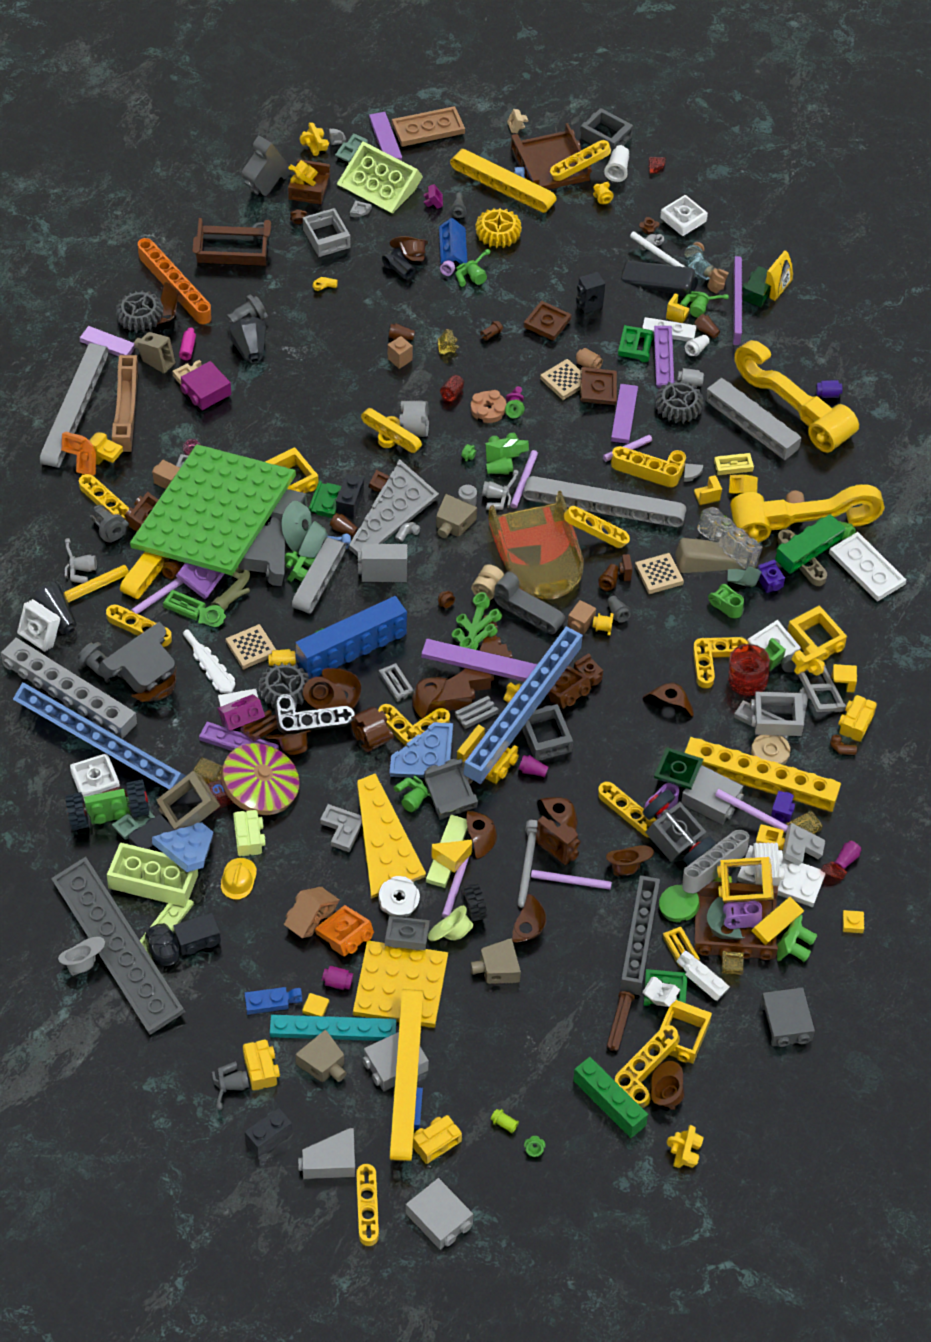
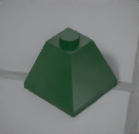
[654,747,704,790]

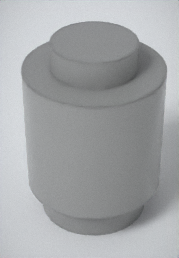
[677,368,704,388]
[458,485,477,506]

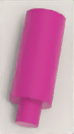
[179,328,196,360]

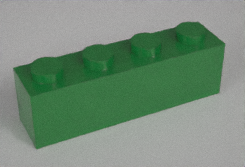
[775,514,846,574]
[573,1057,648,1138]

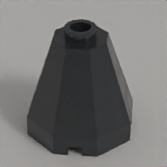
[229,317,266,363]

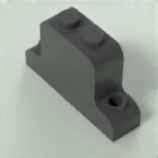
[241,135,292,196]
[238,517,285,586]
[98,621,174,693]

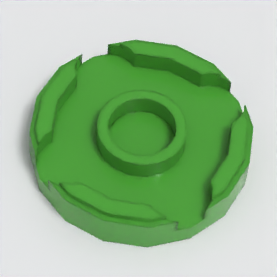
[659,885,700,922]

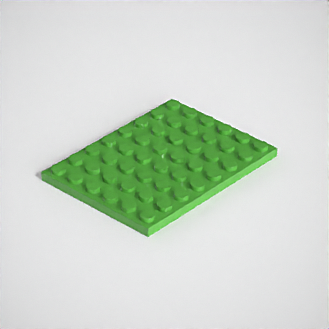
[130,444,296,575]

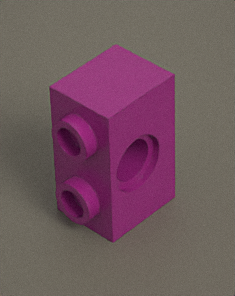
[217,694,265,731]

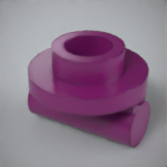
[506,386,524,402]

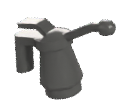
[212,1061,249,1110]

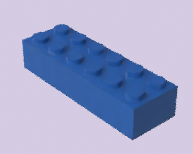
[296,596,407,679]

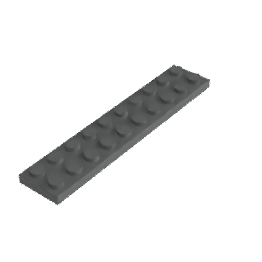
[51,857,185,1035]

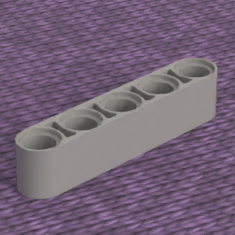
[292,537,346,613]
[682,830,749,893]

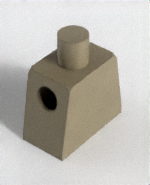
[134,332,176,373]
[436,494,477,538]
[470,938,521,984]
[296,1030,347,1082]

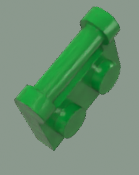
[618,325,654,362]
[644,969,687,1006]

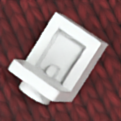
[643,977,680,1007]

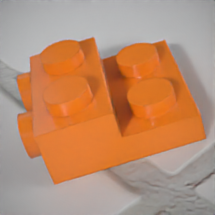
[315,905,374,957]

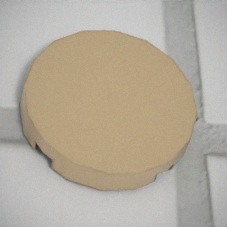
[751,735,790,765]

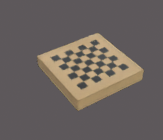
[540,359,580,400]
[635,553,684,594]
[226,624,276,669]

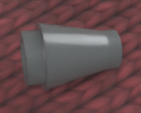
[607,596,631,622]

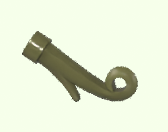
[211,567,250,611]

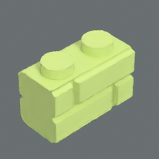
[233,810,265,856]

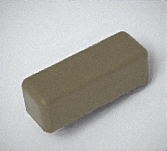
[675,538,758,573]

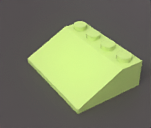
[337,141,423,214]

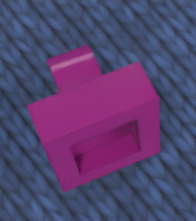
[424,184,443,209]

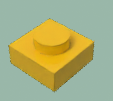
[842,910,864,933]

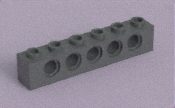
[620,876,660,995]

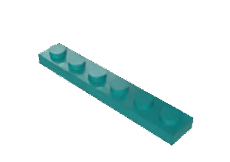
[270,1015,396,1041]

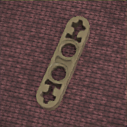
[777,529,827,586]

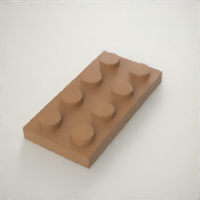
[392,106,465,146]

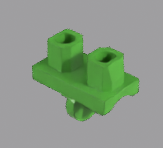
[285,551,315,582]

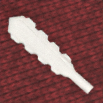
[183,630,235,693]

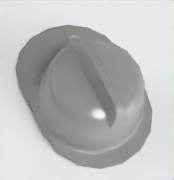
[58,937,105,975]

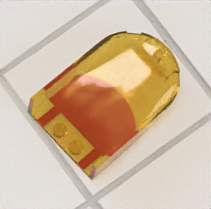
[488,491,584,599]

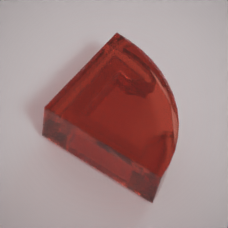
[649,157,666,173]
[821,862,847,879]

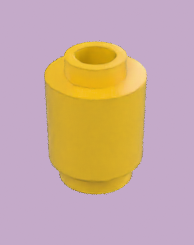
[268,649,296,666]

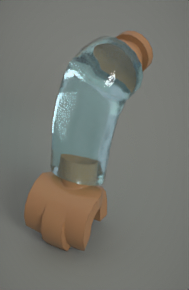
[684,242,729,293]

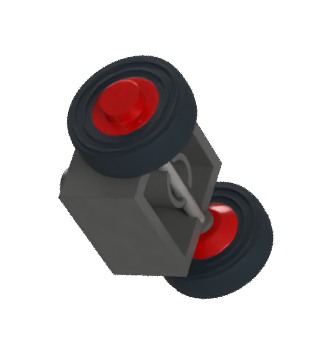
[642,789,716,866]

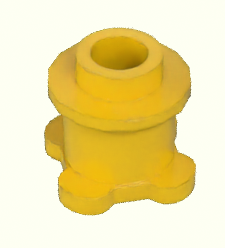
[593,182,614,204]
[592,613,614,636]

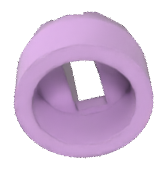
[440,260,455,276]

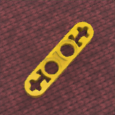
[550,140,611,181]
[361,408,422,453]
[79,474,129,520]
[564,506,630,548]
[106,605,172,647]
[598,782,657,838]
[357,1164,379,1246]

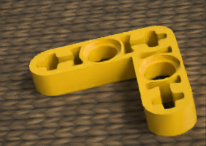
[693,637,748,688]
[378,704,450,746]

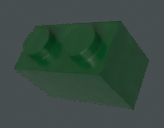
[742,266,771,307]

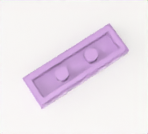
[80,326,135,356]

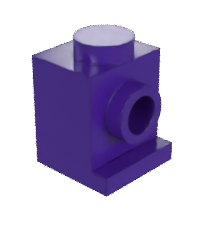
[758,559,785,593]
[771,791,795,826]

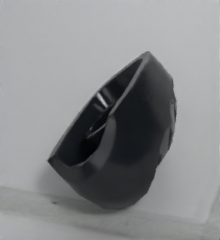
[145,923,180,966]

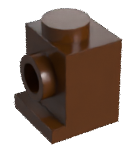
[574,653,603,686]

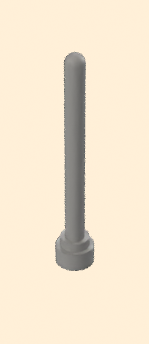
[518,820,537,908]

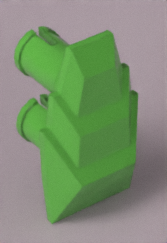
[485,433,529,463]
[777,915,817,962]

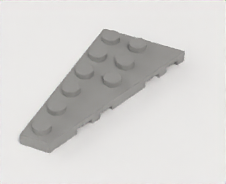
[349,459,439,556]

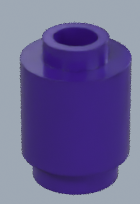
[816,380,842,398]

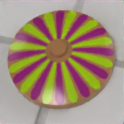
[221,743,299,815]

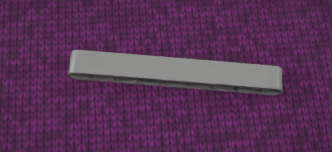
[40,343,108,468]
[523,476,686,527]

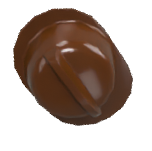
[389,236,428,261]
[303,677,347,714]
[265,730,311,755]
[606,845,654,876]
[651,1061,685,1110]

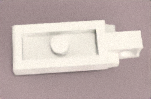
[676,951,730,1000]

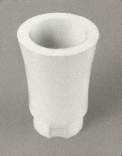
[604,145,629,182]

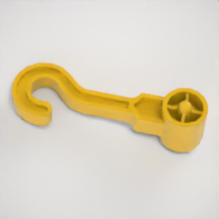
[735,340,859,453]
[730,485,884,544]

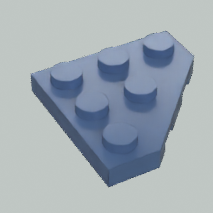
[390,722,453,778]
[152,823,213,872]

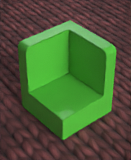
[756,638,786,671]

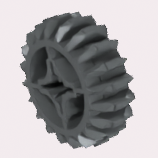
[116,290,164,333]
[655,380,703,424]
[259,662,311,709]

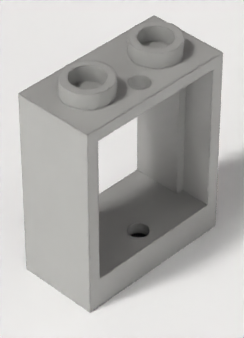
[303,208,350,257]
[750,692,804,736]

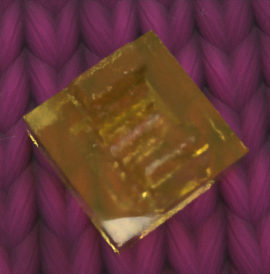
[437,329,459,354]
[722,951,743,975]

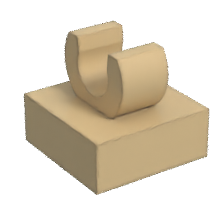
[507,109,528,133]

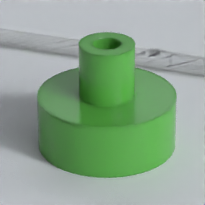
[505,400,524,418]

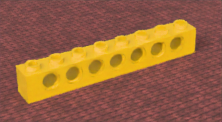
[685,737,841,812]

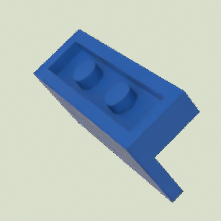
[439,218,467,264]

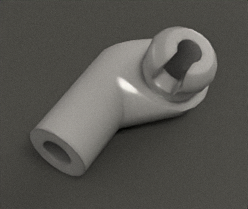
[639,234,664,251]
[395,522,420,542]

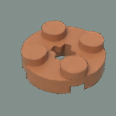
[471,390,506,423]

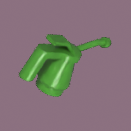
[456,249,490,287]
[679,291,729,317]
[393,776,431,812]

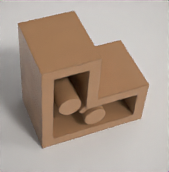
[284,887,340,938]

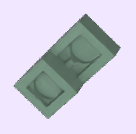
[335,134,369,163]
[112,811,155,839]

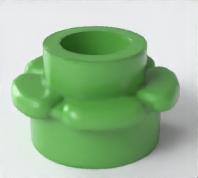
[461,444,477,461]
[524,1136,545,1157]

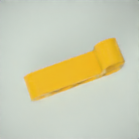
[611,446,686,487]
[615,1025,680,1108]

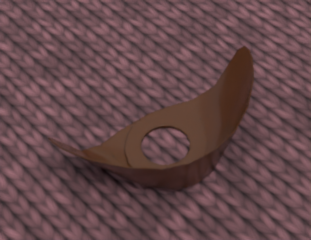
[157,282,179,325]
[131,666,177,702]
[322,668,361,708]
[412,677,448,718]
[643,683,694,717]
[539,797,578,831]
[467,811,497,858]
[512,894,546,942]

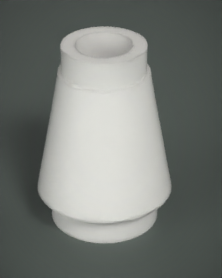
[685,335,709,356]

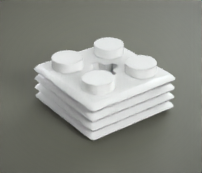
[660,195,708,236]
[17,599,60,652]
[70,753,120,801]

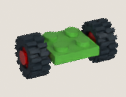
[65,780,150,830]

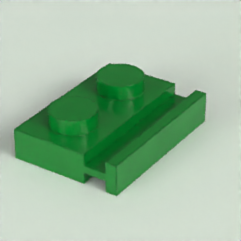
[308,481,342,518]

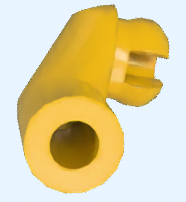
[313,277,338,291]

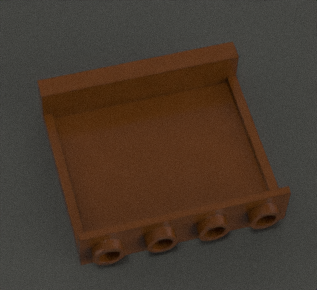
[511,123,592,190]
[694,881,778,960]

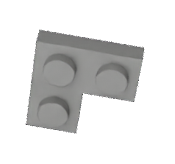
[320,804,362,852]
[782,823,825,866]

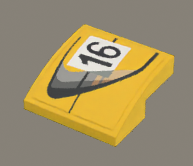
[765,250,793,301]

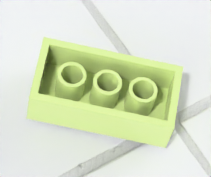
[107,843,198,907]

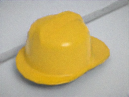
[221,858,257,899]

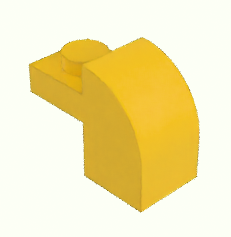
[89,432,123,465]

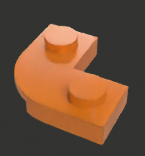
[61,432,96,476]

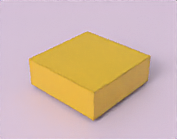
[302,993,329,1016]

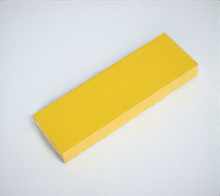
[751,897,804,945]

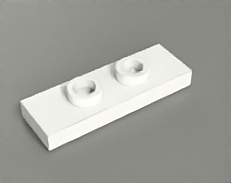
[643,317,696,341]

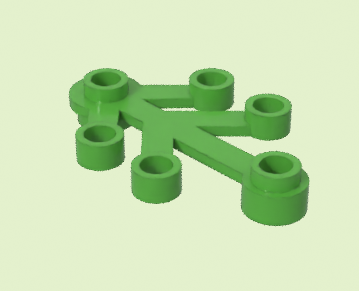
[452,592,502,650]

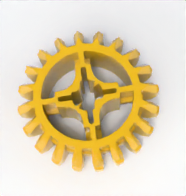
[475,208,522,248]

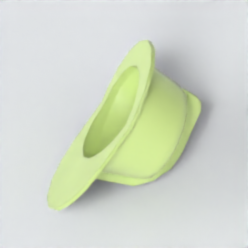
[428,905,473,941]

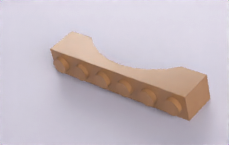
[112,355,138,452]

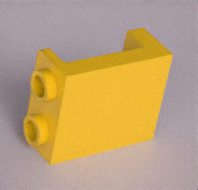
[457,724,519,784]

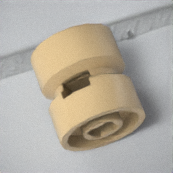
[471,565,504,600]

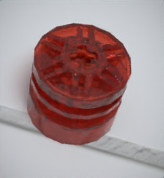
[728,644,770,695]

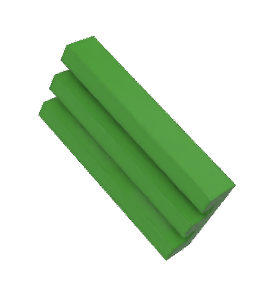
[163,590,206,621]

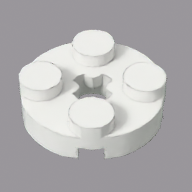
[378,876,420,917]

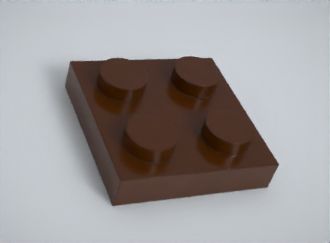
[523,300,572,341]
[580,367,617,405]

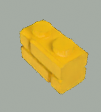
[838,695,877,742]
[243,1040,280,1091]
[413,1115,462,1164]

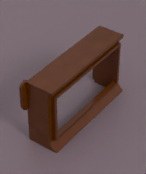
[193,218,271,265]

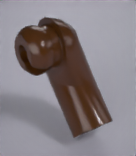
[830,735,857,755]

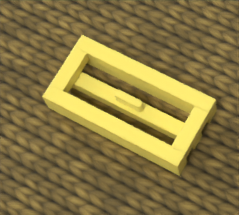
[714,453,754,475]

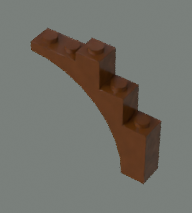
[425,615,513,714]

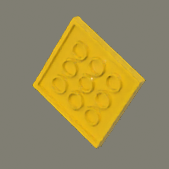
[353,941,448,1028]

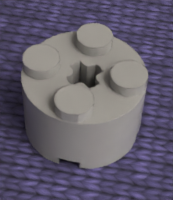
[400,401,429,437]

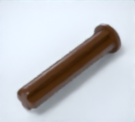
[607,991,635,1051]

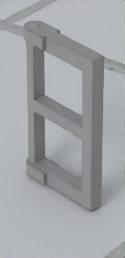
[795,665,846,712]

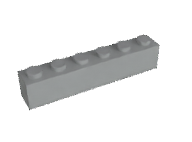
[706,378,801,460]

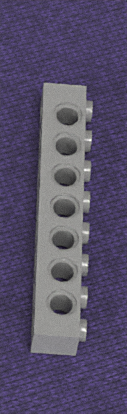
[1,638,137,739]

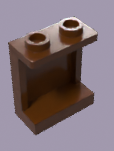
[288,159,330,204]

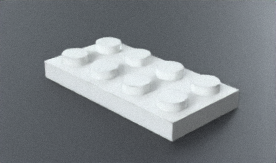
[829,532,906,601]
[737,845,826,907]

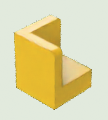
[666,294,690,323]
[694,475,722,505]
[729,475,758,494]
[831,664,857,692]

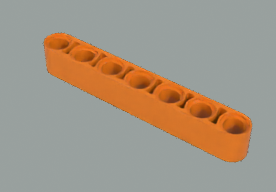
[138,238,211,324]

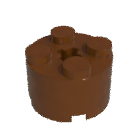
[351,707,394,752]

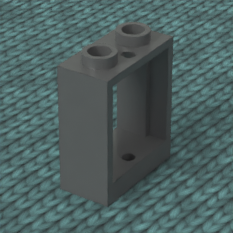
[580,108,633,154]
[522,704,573,761]

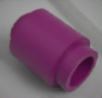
[322,966,353,990]

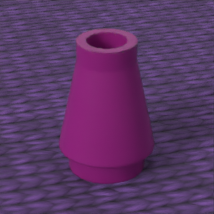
[518,755,548,777]
[834,841,862,870]

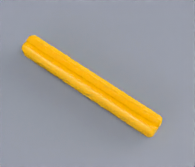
[64,565,129,602]

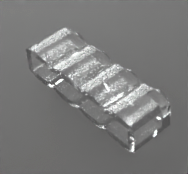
[697,507,762,569]

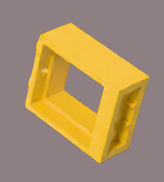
[265,447,318,493]
[787,605,847,661]
[717,857,774,903]
[654,1000,712,1064]

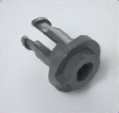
[226,294,268,325]
[90,505,129,542]
[76,642,110,683]

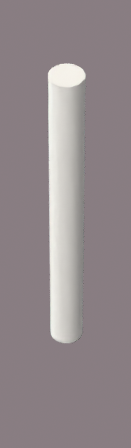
[630,231,685,267]

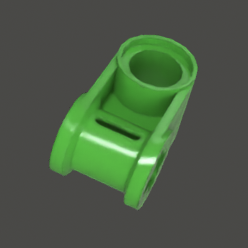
[708,584,744,618]

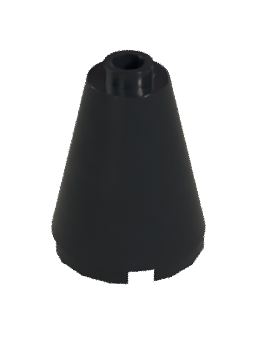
[29,581,77,635]

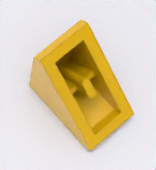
[431,840,472,873]

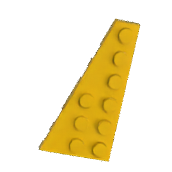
[357,774,426,899]

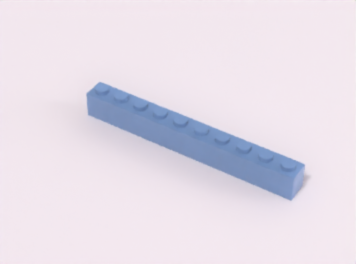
[464,626,583,784]
[13,682,186,790]

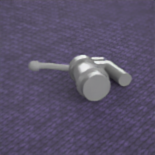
[482,470,519,510]
[65,538,97,583]

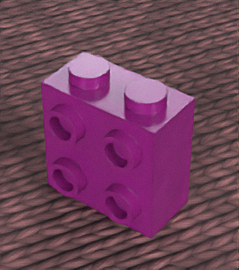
[180,361,231,410]

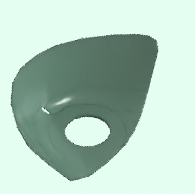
[282,501,312,553]
[299,521,328,557]
[727,567,762,587]
[707,897,745,940]

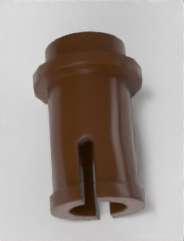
[480,321,503,341]

